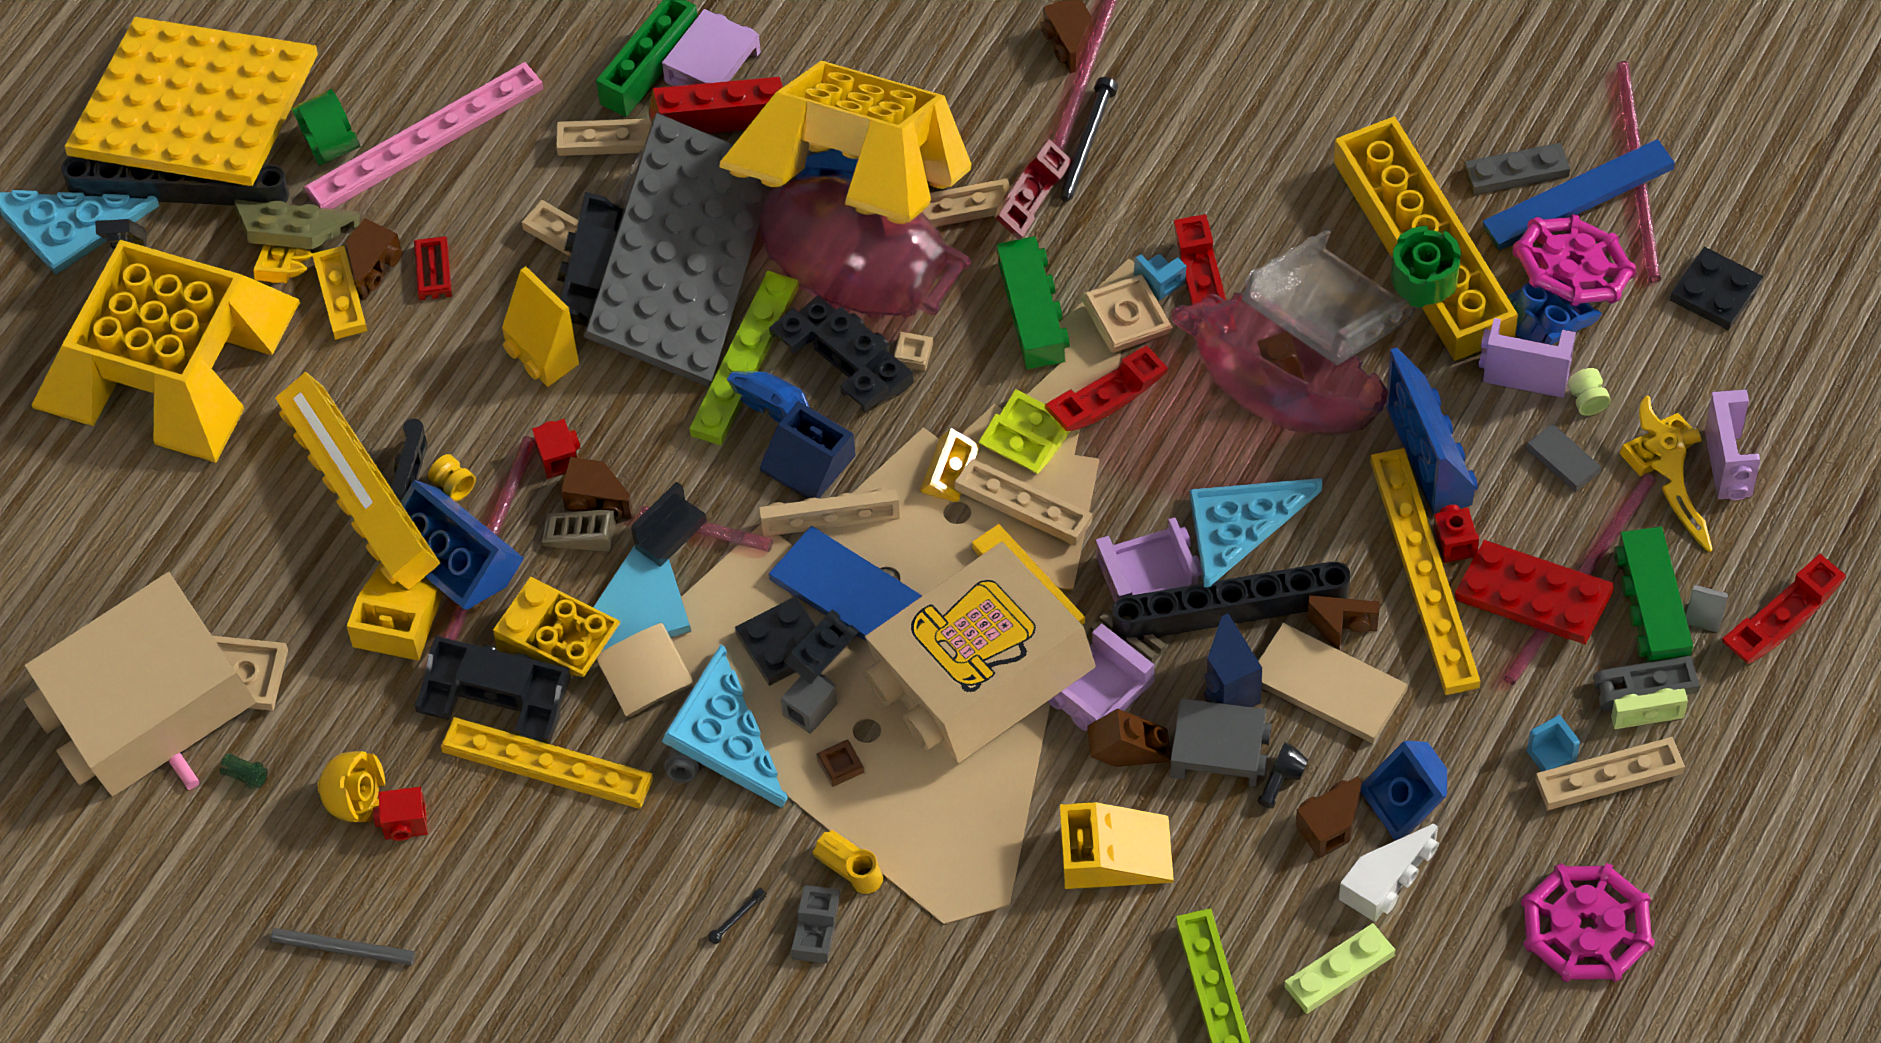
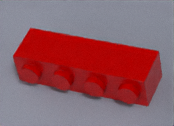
[649,77,783,134]

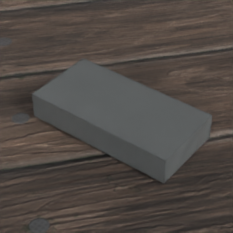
[1527,424,1601,492]

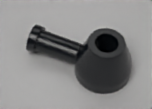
[1257,742,1308,809]

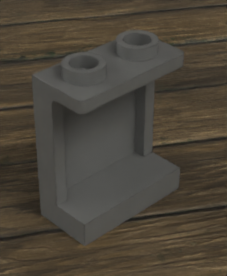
[1171,699,1272,787]

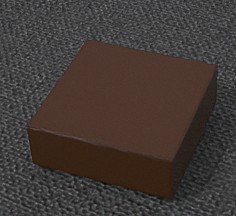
[816,739,864,787]

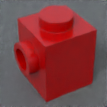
[532,419,581,479]
[373,786,428,841]

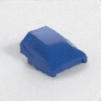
[1507,279,1602,345]
[727,371,810,423]

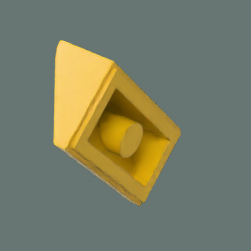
[919,428,980,502]

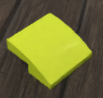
[979,389,1070,474]

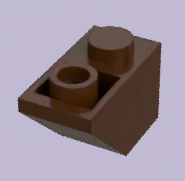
[1040,0,1092,74]
[346,218,402,300]
[561,457,633,519]
[1087,708,1171,767]
[1296,776,1362,859]

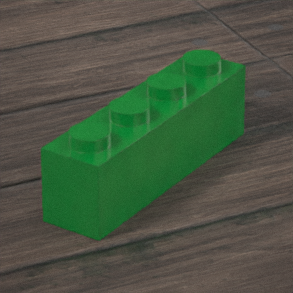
[596,0,698,117]
[996,236,1070,370]
[1614,526,1693,663]

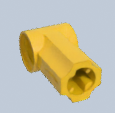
[813,830,883,894]

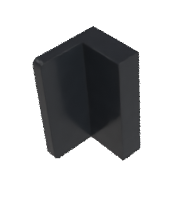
[631,482,707,567]

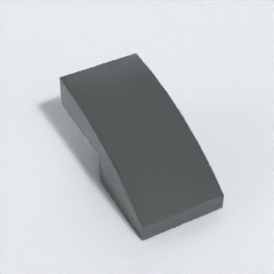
[791,885,840,964]

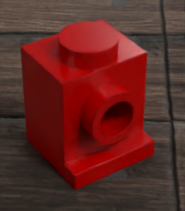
[1433,505,1479,563]

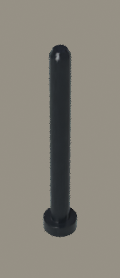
[1060,77,1118,201]

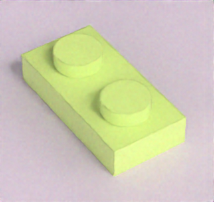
[1611,688,1688,729]

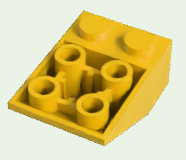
[347,562,444,661]
[493,576,620,677]
[1060,802,1174,889]

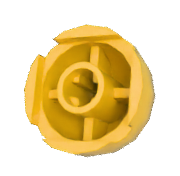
[318,751,385,822]

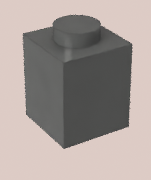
[781,674,837,734]

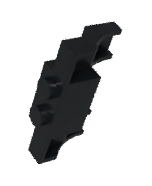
[557,192,624,326]
[769,295,914,413]
[414,636,571,744]

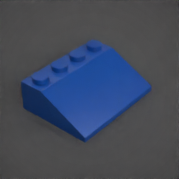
[1385,347,1478,516]

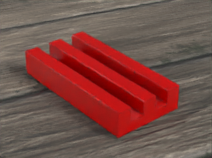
[414,236,452,301]

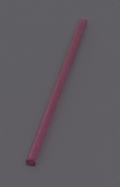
[1053,0,1118,151]
[1616,61,1661,283]
[443,436,535,641]
[1503,474,1656,685]

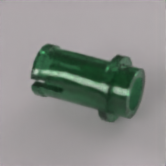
[219,753,268,789]

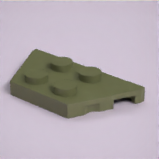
[235,199,359,249]

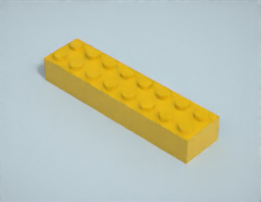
[1334,116,1518,361]

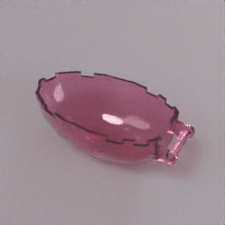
[758,174,971,318]
[1171,292,1389,436]

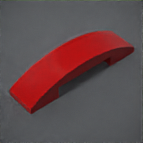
[1173,214,1236,338]
[1044,345,1168,431]
[1722,553,1846,664]

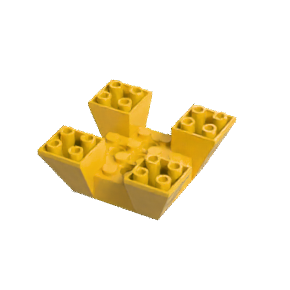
[719,60,972,224]
[32,240,300,463]

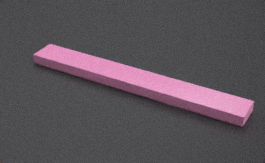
[304,62,544,209]

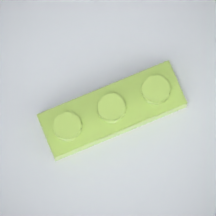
[1285,923,1395,1014]

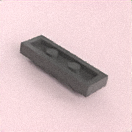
[1464,143,1570,195]

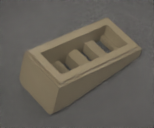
[542,510,616,552]

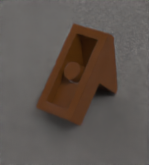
[1257,331,1311,407]
[1308,596,1380,651]

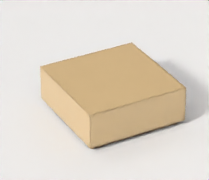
[893,332,933,371]

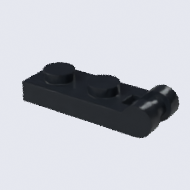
[95,219,147,249]
[388,419,428,502]
[784,609,859,684]

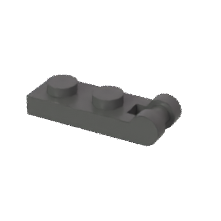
[1593,656,1700,711]

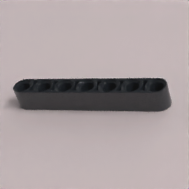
[61,156,290,206]
[1112,562,1351,642]

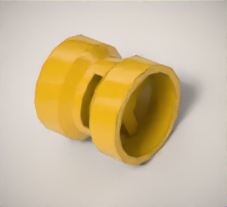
[428,454,476,501]

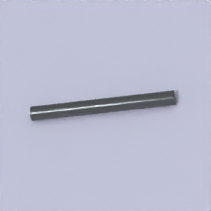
[271,928,415,965]

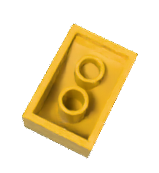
[502,266,579,387]

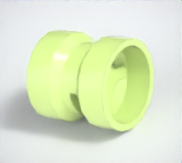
[1567,368,1611,416]

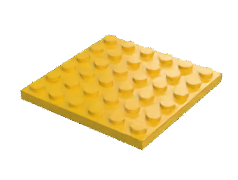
[65,17,318,186]

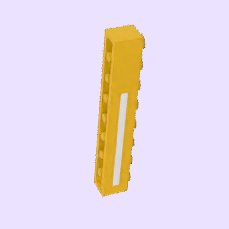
[275,372,440,590]

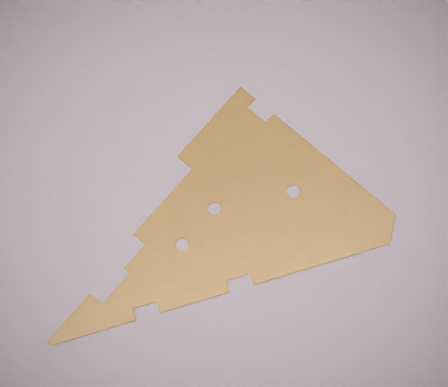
[671,259,1135,925]

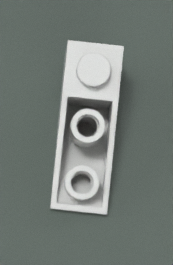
[1339,824,1439,922]

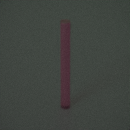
[639,506,773,552]

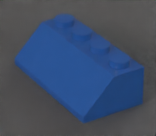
[400,480,524,610]

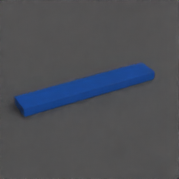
[1482,139,1675,251]

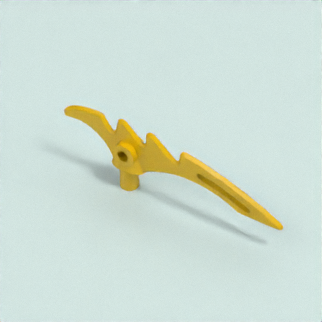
[1639,395,1712,552]

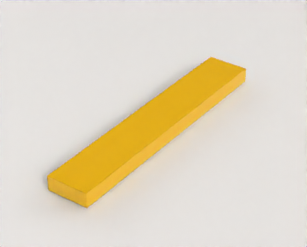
[441,717,653,809]

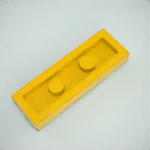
[312,245,368,340]

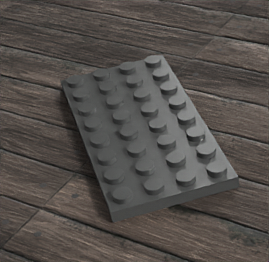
[583,113,771,387]

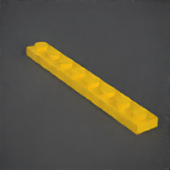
[1370,448,1481,695]

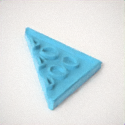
[0,190,159,275]
[1189,478,1322,587]
[593,545,691,660]
[662,645,788,808]

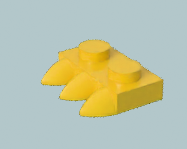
[253,244,312,283]

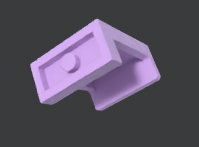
[662,9,761,86]
[1479,318,1576,398]
[1705,389,1760,500]
[1096,517,1202,603]
[1048,624,1154,731]

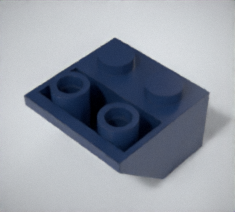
[760,401,856,499]

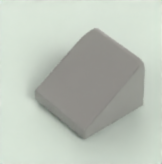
[1686,585,1728,632]

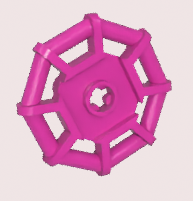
[1513,214,1636,307]
[1521,863,1655,983]

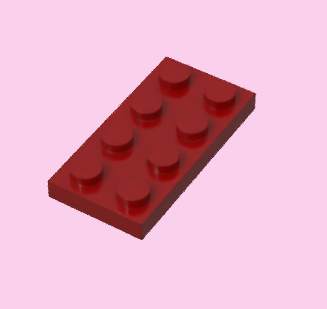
[1455,540,1614,645]

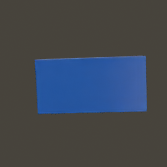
[769,525,922,642]

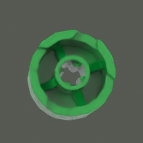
[291,88,361,166]
[1391,226,1461,308]

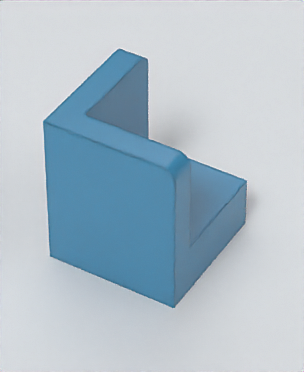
[1134,254,1187,301]
[1527,714,1580,772]

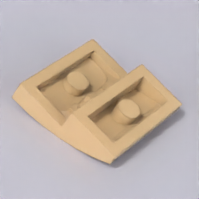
[596,623,694,718]

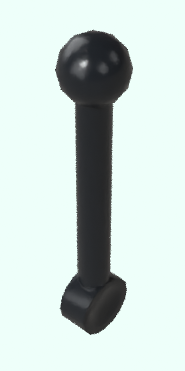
[708,888,767,944]

